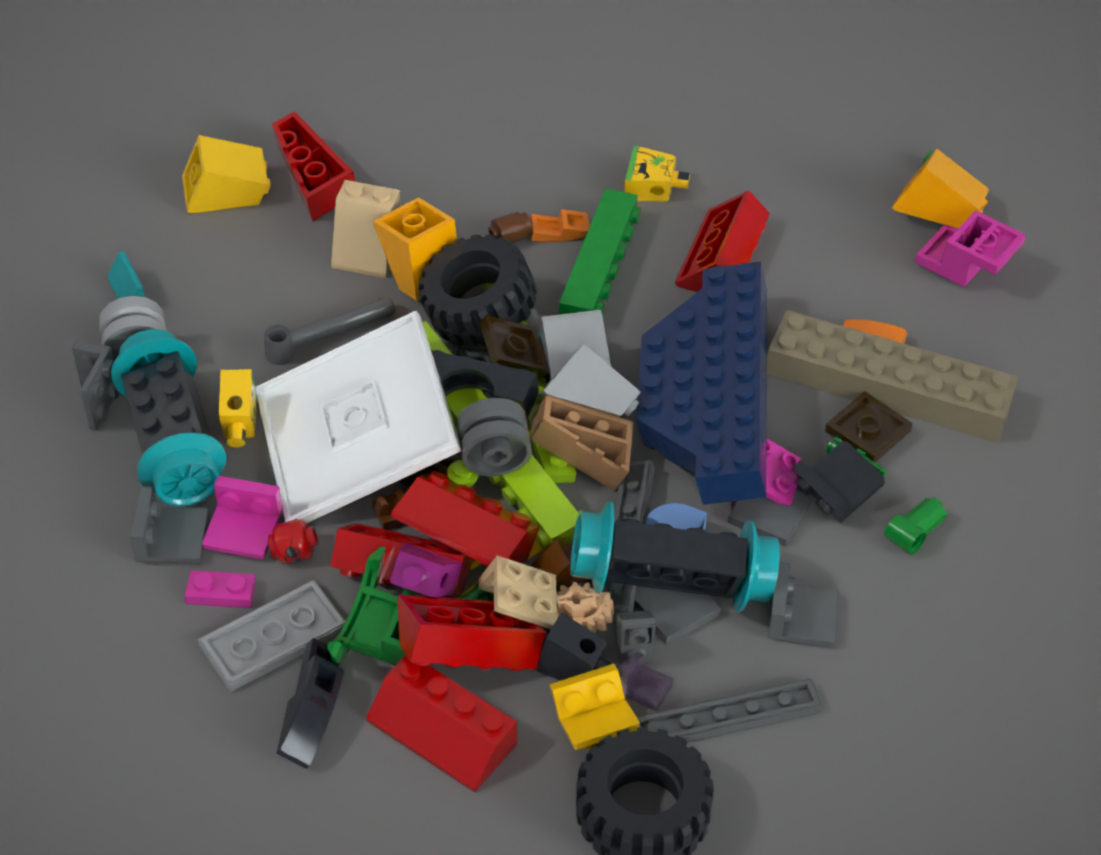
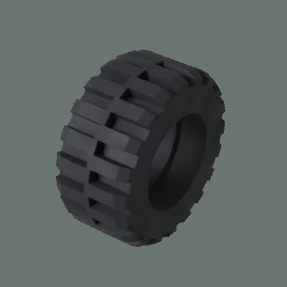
[418,234,537,347]
[576,727,714,855]

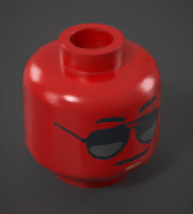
[268,519,318,564]

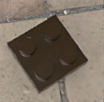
[480,315,550,379]
[825,391,913,463]

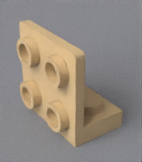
[479,556,557,629]

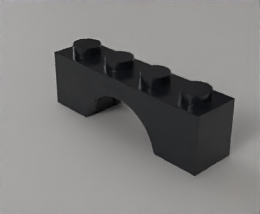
[431,350,539,419]

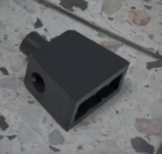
[536,613,619,681]

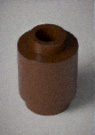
[488,212,532,243]

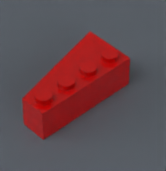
[272,111,356,221]

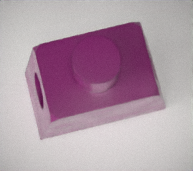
[390,543,463,598]

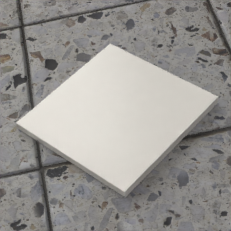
[255,311,462,523]

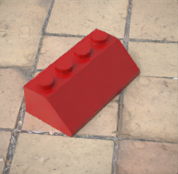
[675,190,770,292]
[390,471,540,566]
[330,523,475,598]
[397,594,546,672]
[366,655,517,793]

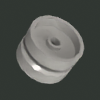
[98,296,166,360]

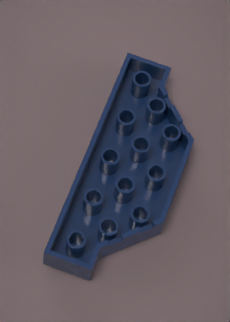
[636,261,767,505]

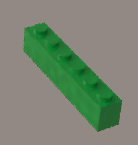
[559,188,641,316]

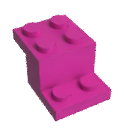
[915,210,1026,287]

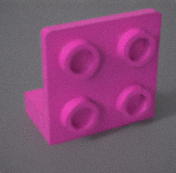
[766,439,803,506]
[202,476,283,559]

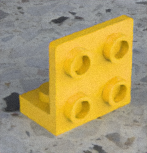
[549,664,641,750]

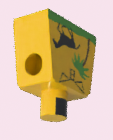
[625,145,690,202]
[219,369,258,448]

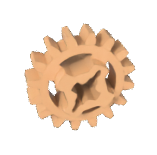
[545,582,614,634]

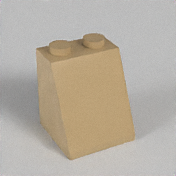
[331,180,401,278]

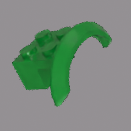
[327,547,427,665]

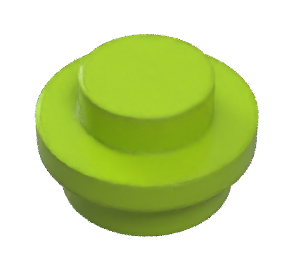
[447,460,479,487]

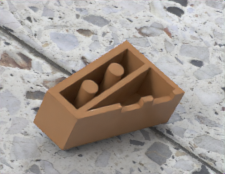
[530,394,633,491]

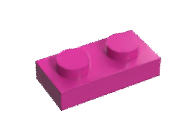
[184,570,256,608]

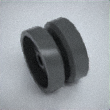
[457,398,532,476]

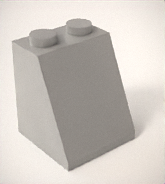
[541,310,611,384]
[538,343,641,418]

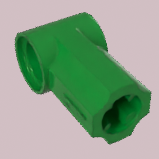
[884,497,947,555]

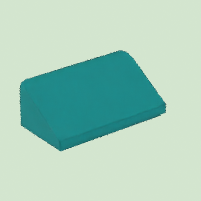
[108,251,145,299]

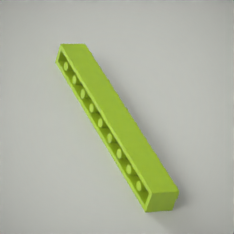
[423,321,579,549]

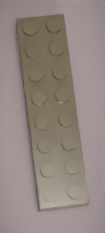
[767,310,1019,443]

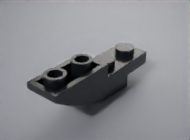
[276,638,344,769]

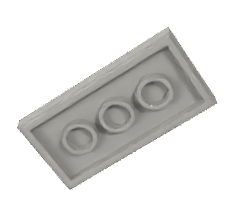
[197,580,346,692]

